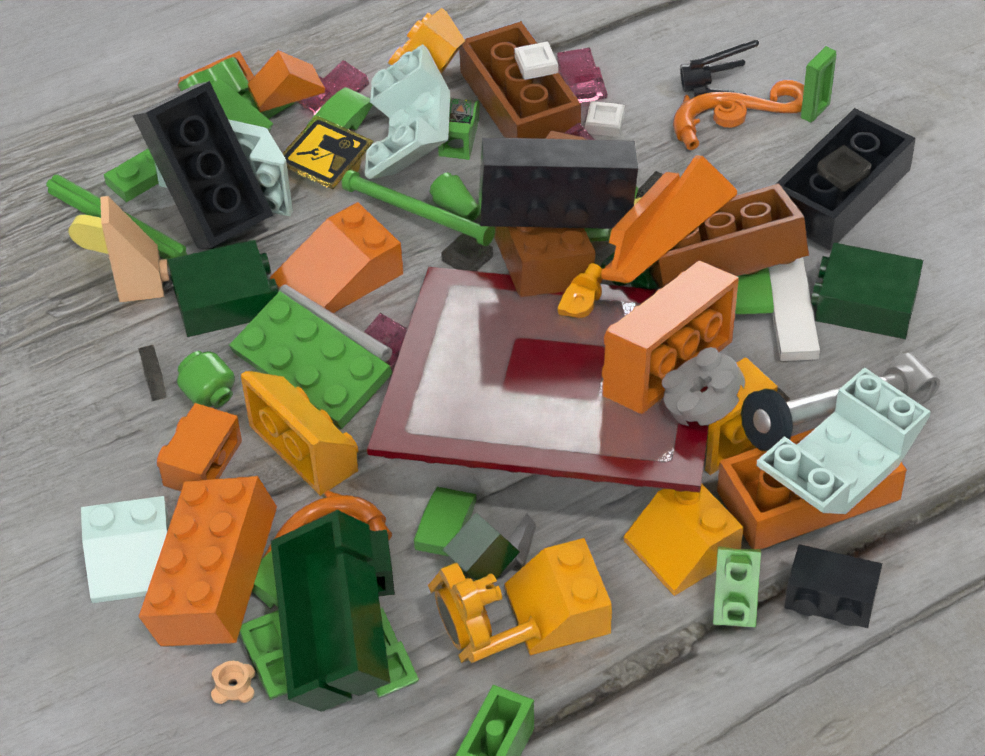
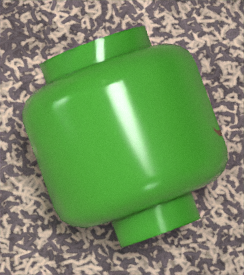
[177,350,235,408]

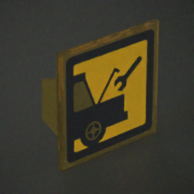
[282,115,374,190]

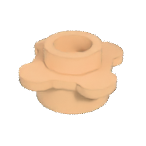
[211,661,255,704]

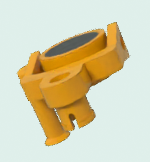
[428,563,541,663]

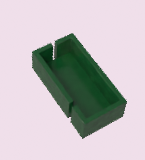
[271,510,391,712]

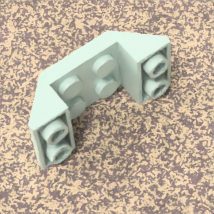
[365,44,450,179]
[155,119,293,217]
[756,367,931,514]

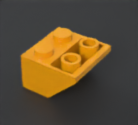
[388,8,465,74]

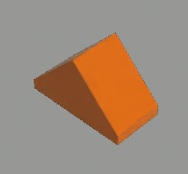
[248,50,325,112]

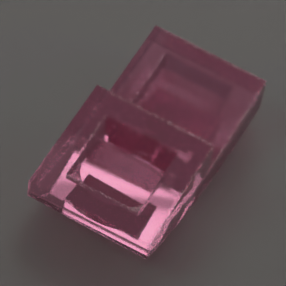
[556,47,608,103]
[296,60,370,114]

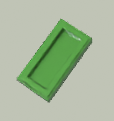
[801,46,837,123]

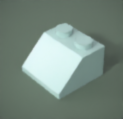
[81,496,170,603]

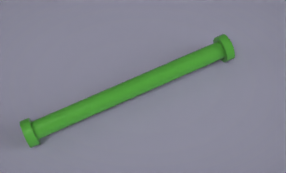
[342,170,495,246]

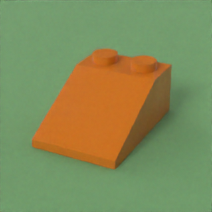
[270,202,403,313]

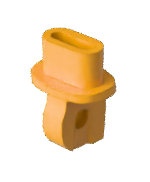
[557,263,603,318]

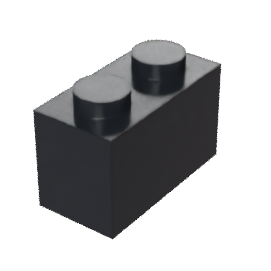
[784,544,883,628]

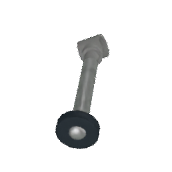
[741,352,940,451]

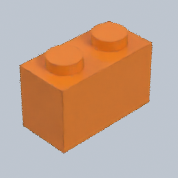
[157,403,242,491]

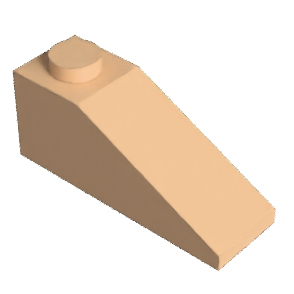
[100,196,170,302]

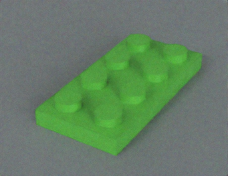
[229,291,393,429]

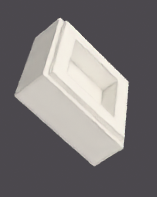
[514,42,558,80]
[585,101,625,137]

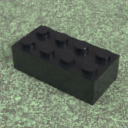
[132,81,273,248]
[776,108,916,250]
[479,138,638,229]

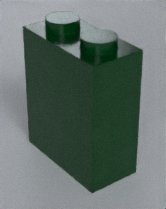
[167,240,278,337]
[811,242,924,340]

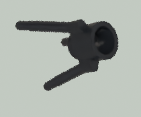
[680,40,759,97]

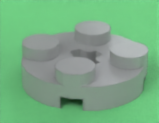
[662,347,745,426]

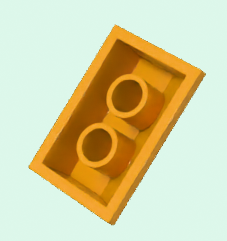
[241,371,359,496]

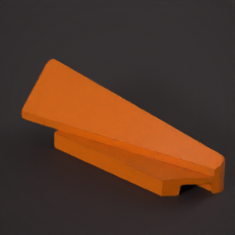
[601,155,738,283]

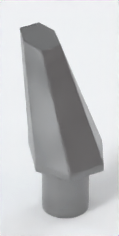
[500,513,536,577]

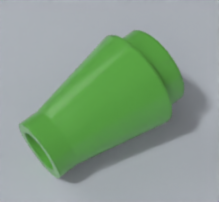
[429,172,479,221]

